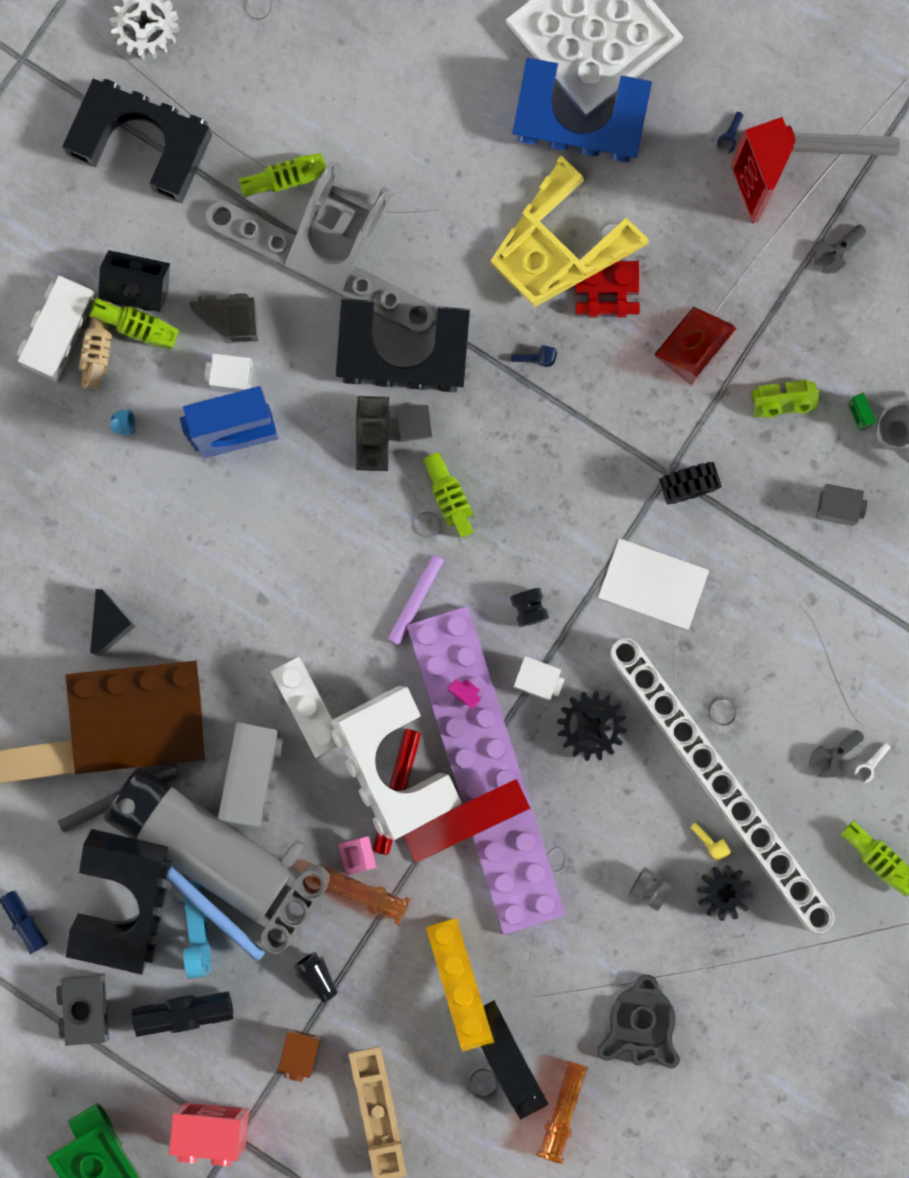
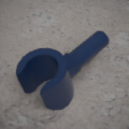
[716,112,744,154]
[511,345,557,367]

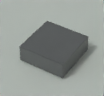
[396,405,432,442]

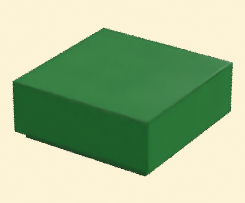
[848,392,876,431]

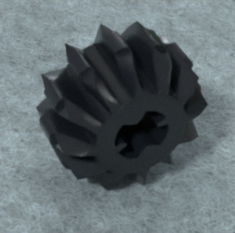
[697,865,753,921]

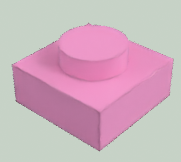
[338,836,377,875]

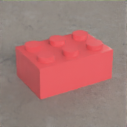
[169,1103,249,1166]

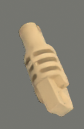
[79,301,113,390]

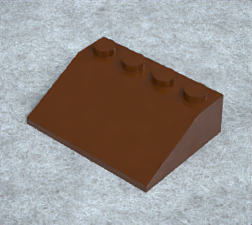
[65,660,205,774]

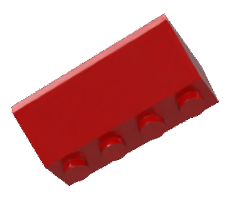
[731,117,796,223]

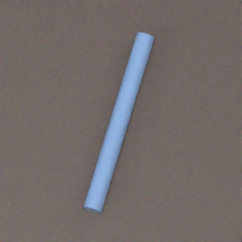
[167,866,265,962]

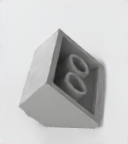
[218,722,284,827]

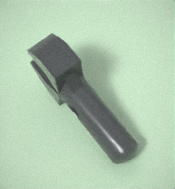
[814,224,866,273]
[809,730,864,778]

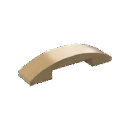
[0,740,75,784]
[348,1046,407,1178]

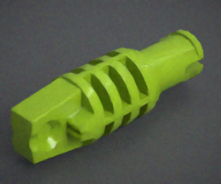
[239,153,327,198]
[89,297,179,350]
[422,452,474,538]
[840,820,909,897]

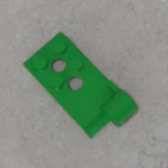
[47,1103,141,1178]

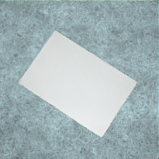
[598,538,709,630]

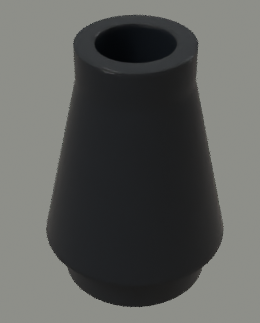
[294,952,338,1003]

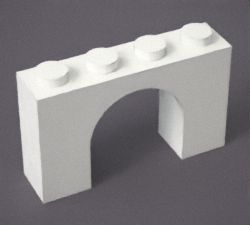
[331,686,462,840]

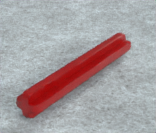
[372,729,421,855]

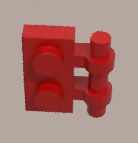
[575,261,640,318]

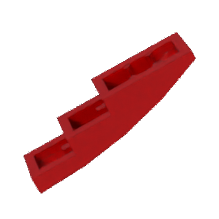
[403,779,531,863]

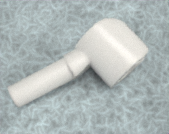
[854,743,891,783]

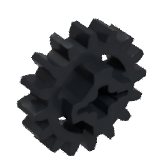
[556,691,627,761]

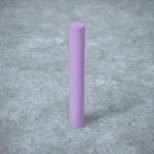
[388,555,444,645]

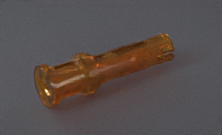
[312,864,411,925]
[535,1061,589,1164]

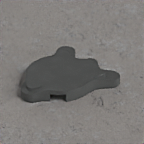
[597,974,680,1069]

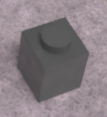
[816,484,867,526]

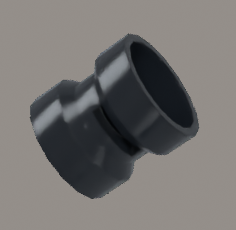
[510,588,549,628]

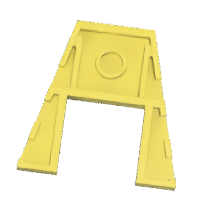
[490,155,649,308]

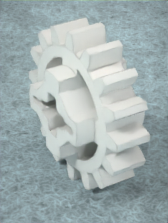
[110,0,180,60]

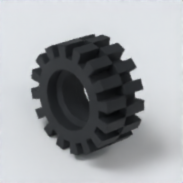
[659,462,722,505]

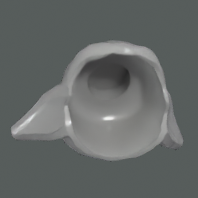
[876,401,909,463]

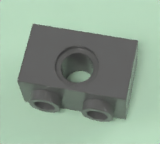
[56,974,109,1046]

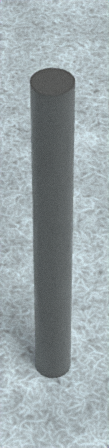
[58,764,180,832]

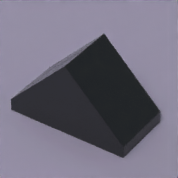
[90,589,136,656]

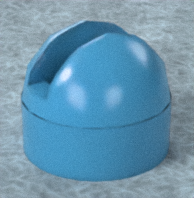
[110,409,135,436]

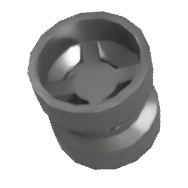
[629,867,673,911]

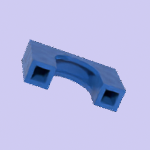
[512,57,652,163]
[180,386,279,459]

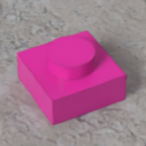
[448,678,481,710]

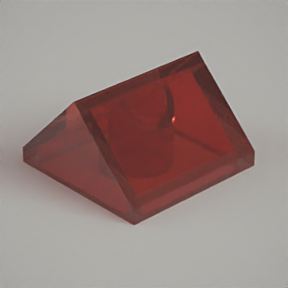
[654,306,737,386]

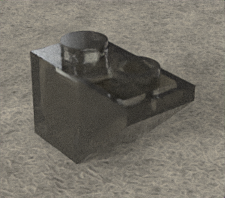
[190,293,259,343]
[356,396,390,471]

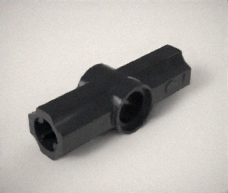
[132,991,234,1037]

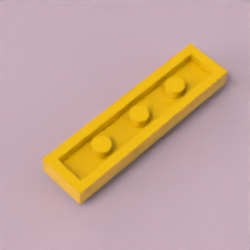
[426,918,494,1052]

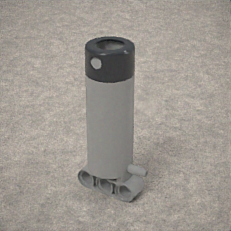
[104,767,330,954]

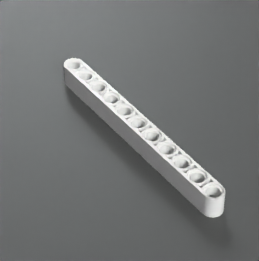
[610,638,834,933]

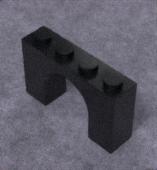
[62,78,212,203]
[336,298,470,392]
[66,829,172,975]

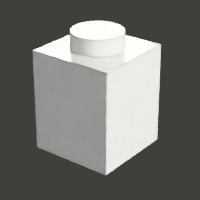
[204,354,254,393]
[513,656,565,701]

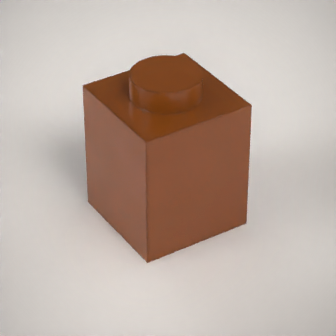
[278,1029,321,1082]

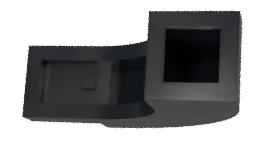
[480,1000,549,1120]

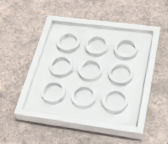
[506,0,683,118]

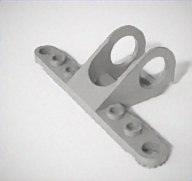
[206,161,434,334]

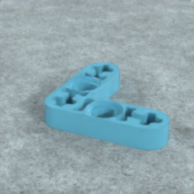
[184,879,212,979]

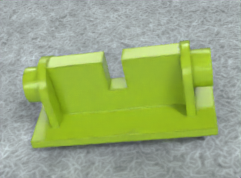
[751,379,819,418]

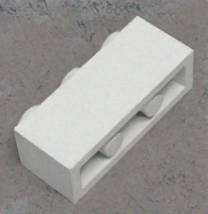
[17,275,97,383]
[271,657,339,759]

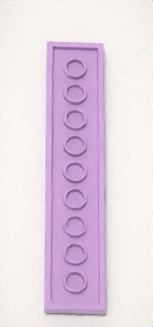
[407,606,565,935]

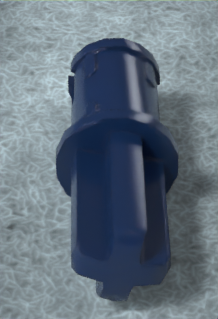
[0,890,48,955]

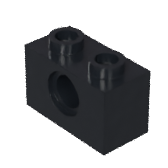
[98,250,170,312]

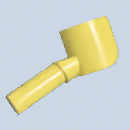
[690,823,731,861]

